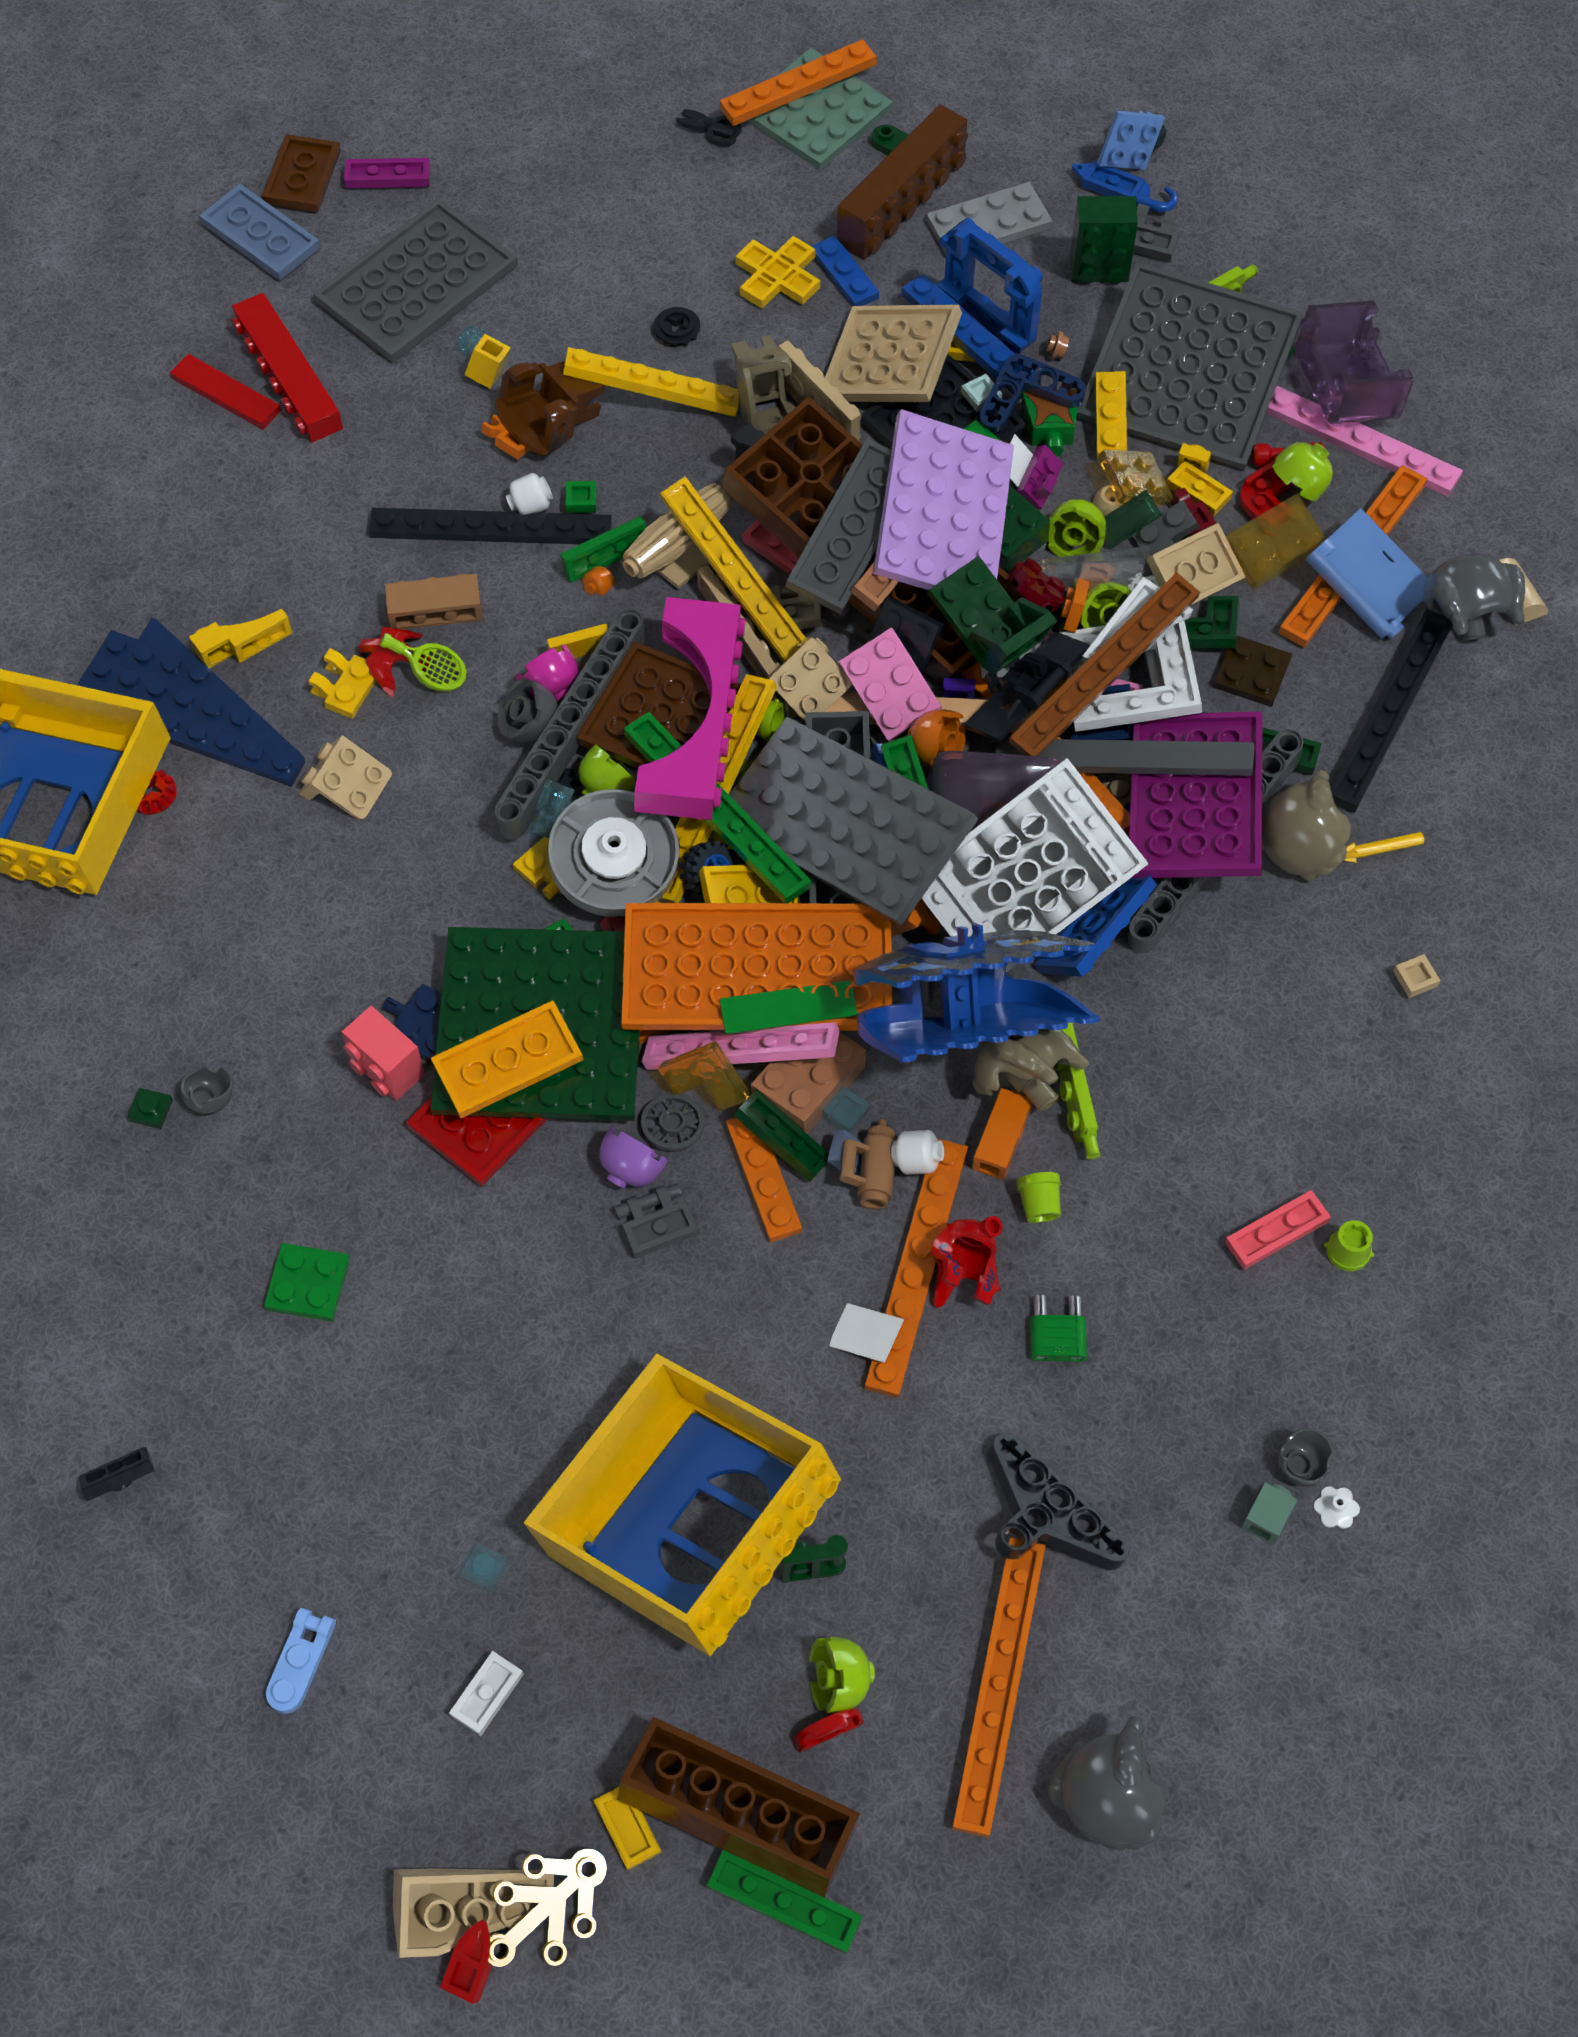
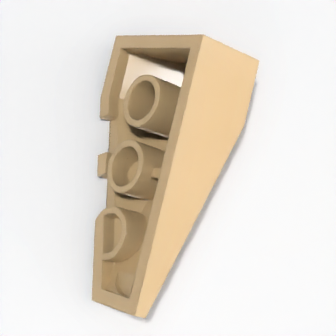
[393,1868,554,1958]

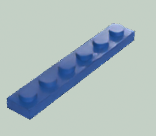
[901,274,1042,399]

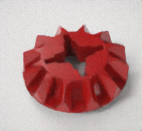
[136,769,177,815]

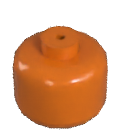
[582,566,615,595]

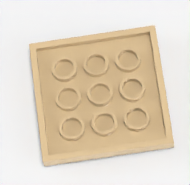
[825,305,962,402]

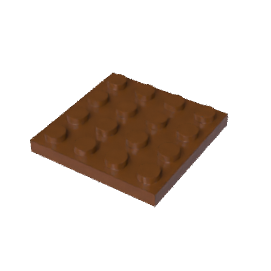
[576,641,741,769]

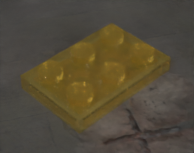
[1226,493,1326,589]

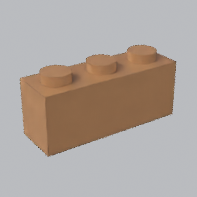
[385,574,483,629]

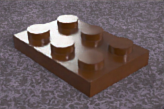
[262,134,341,212]

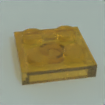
[1098,450,1173,505]

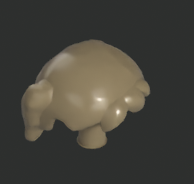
[1262,770,1351,881]
[972,1029,1089,1112]

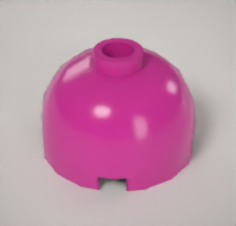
[515,645,579,704]

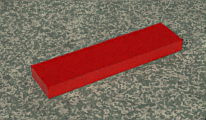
[170,353,281,430]

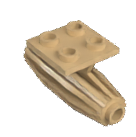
[622,483,732,589]

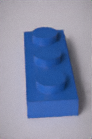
[811,235,879,306]

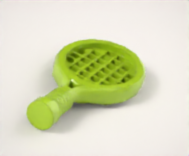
[379,633,467,692]

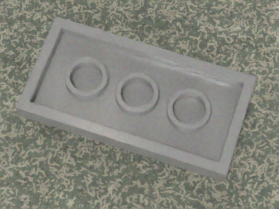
[926,182,1053,255]

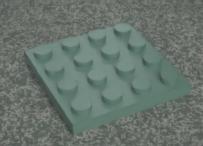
[747,48,893,170]

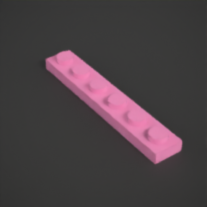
[642,1022,840,1070]

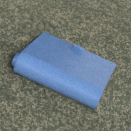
[1305,508,1428,640]

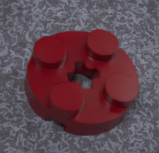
[1008,558,1066,612]

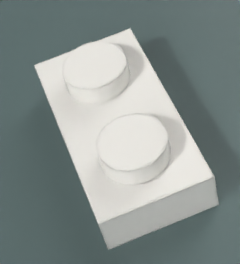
[449,1651,524,1737]

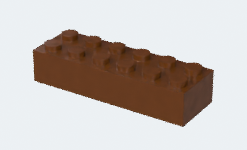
[837,104,968,260]
[618,1717,860,1898]

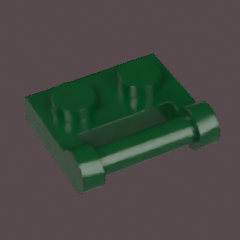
[781,1535,848,1583]

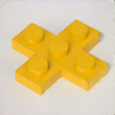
[735,236,820,309]

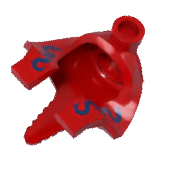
[931,1216,1003,1307]

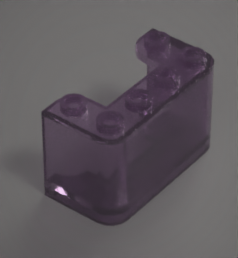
[1294,300,1414,424]

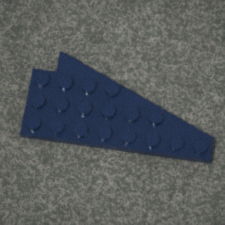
[77,618,305,787]

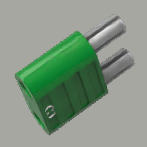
[1030,1295,1087,1362]

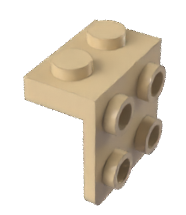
[769,637,853,723]
[299,735,392,820]

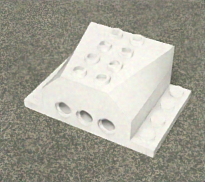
[922,758,1148,972]

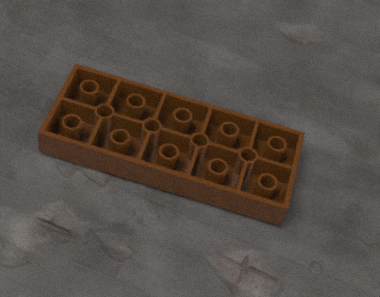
[721,396,1029,687]

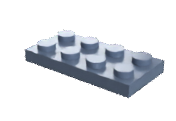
[199,184,321,280]

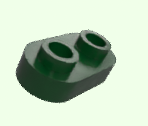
[872,125,908,156]

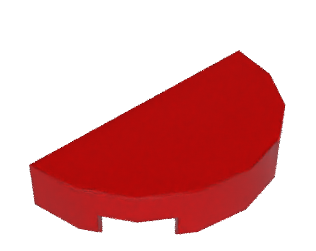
[792,1708,864,1753]

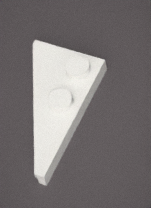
[1081,577,1193,663]

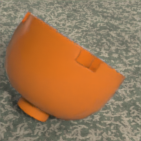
[908,709,966,775]

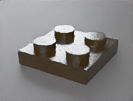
[1213,635,1292,707]

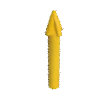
[1344,832,1424,863]

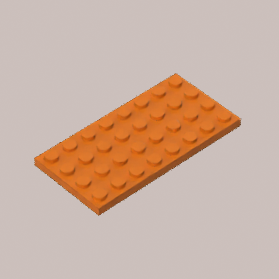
[622,903,892,1031]

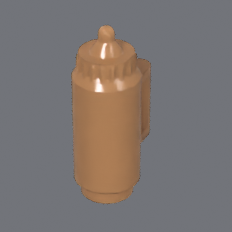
[840,1119,896,1210]

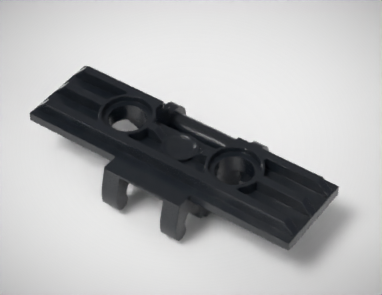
[964,632,1090,743]

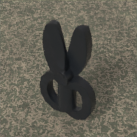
[676,109,742,146]

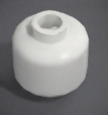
[506,473,553,515]
[891,1130,944,1175]

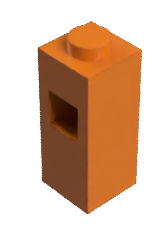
[972,1088,1032,1181]

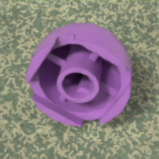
[599,1126,669,1189]

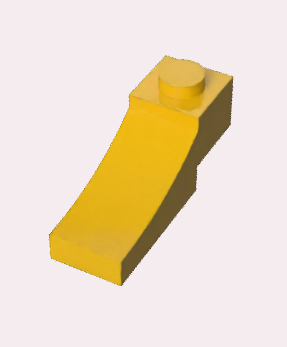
[189,608,292,668]

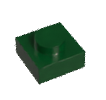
[128,1088,173,1129]

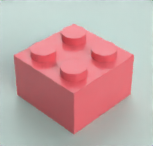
[341,1005,425,1101]

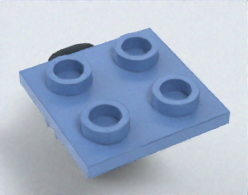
[1097,111,1167,170]

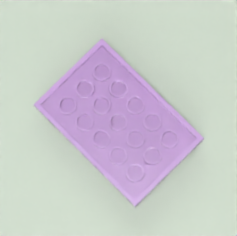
[873,409,1014,590]

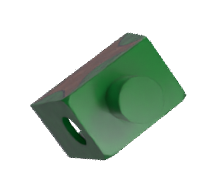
[1021,389,1078,456]

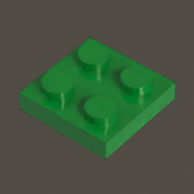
[264,1243,350,1322]

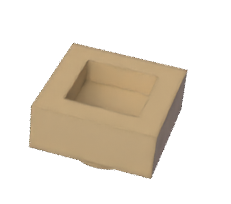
[1393,954,1440,998]

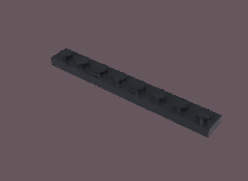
[369,507,612,545]
[1331,609,1453,812]

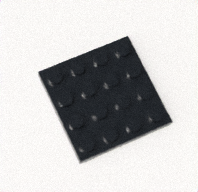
[860,354,1028,450]

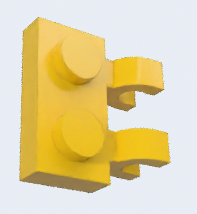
[309,648,376,719]

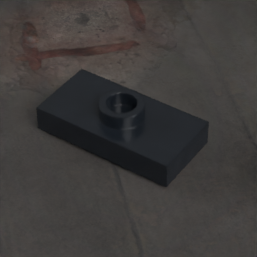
[79,1447,155,1501]

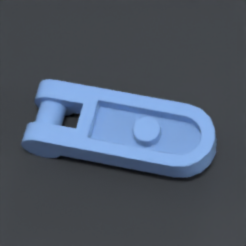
[266,1608,336,1714]

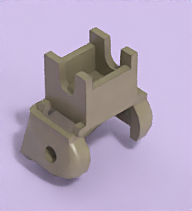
[731,335,795,434]

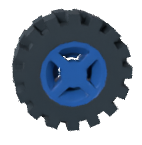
[680,841,741,900]

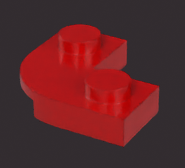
[1240,460,1293,534]

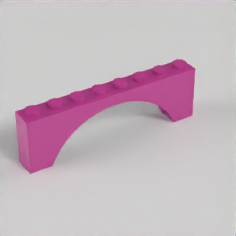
[634,597,746,820]

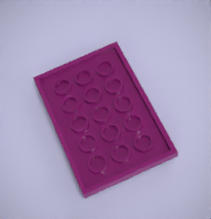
[1129,711,1263,878]

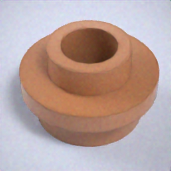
[1045,331,1069,360]

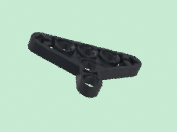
[988,1433,1130,1570]

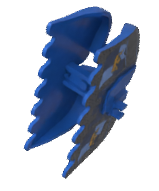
[854,923,1099,1062]

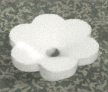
[1314,1486,1360,1529]

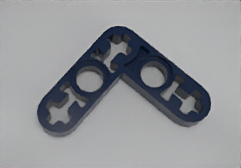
[979,354,1086,434]

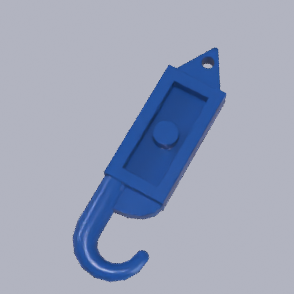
[1072,160,1178,213]

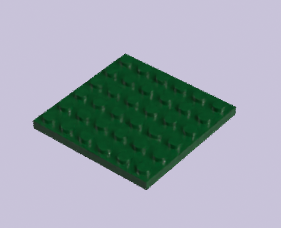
[431,927,640,1121]

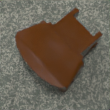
[495,361,605,456]

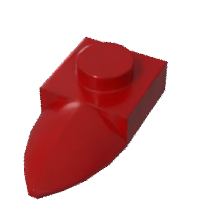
[440,1920,493,2004]

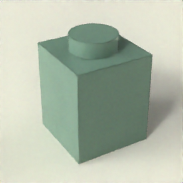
[1241,1482,1297,1546]

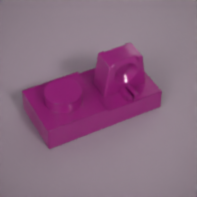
[1017,445,1063,510]

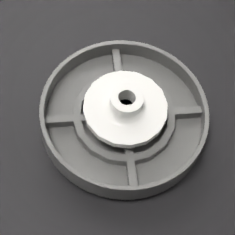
[548,789,679,917]

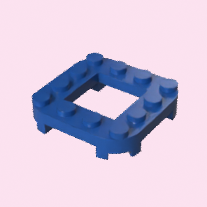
[936,218,1043,354]

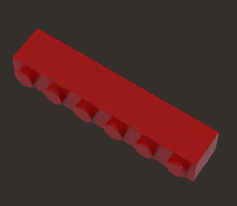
[231,292,343,443]

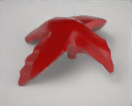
[358,627,431,697]

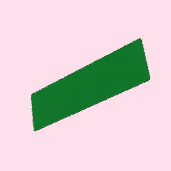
[720,980,857,1034]

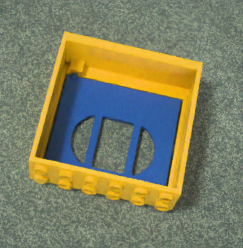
[0,669,171,895]
[524,1353,841,1657]

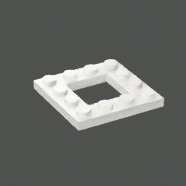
[1059,621,1202,732]

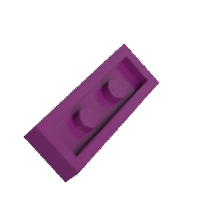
[344,158,431,188]

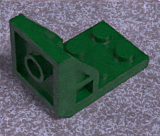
[927,556,1057,675]

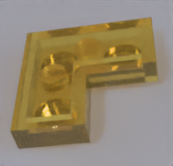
[658,1041,751,1111]

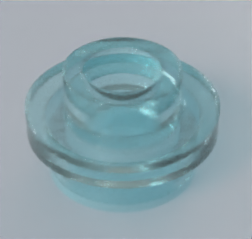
[458,325,485,354]

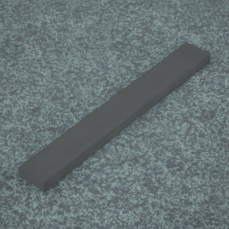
[994,739,1255,776]

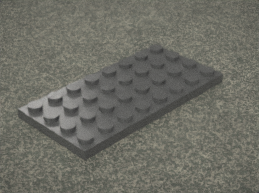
[729,717,978,926]

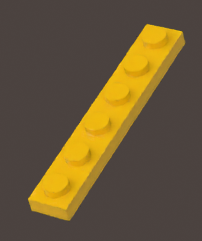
[563,347,739,417]

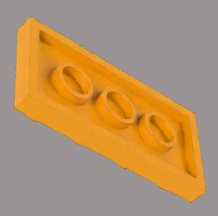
[431,1000,583,1118]

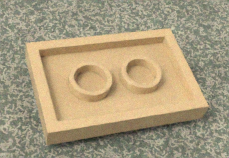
[1146,523,1245,605]

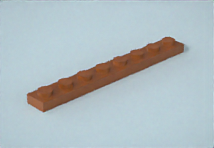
[1009,572,1200,763]

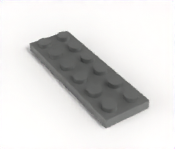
[785,438,891,614]

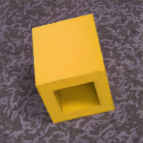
[465,334,511,389]

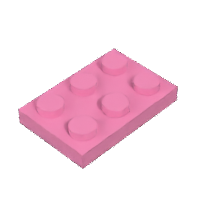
[839,627,942,742]

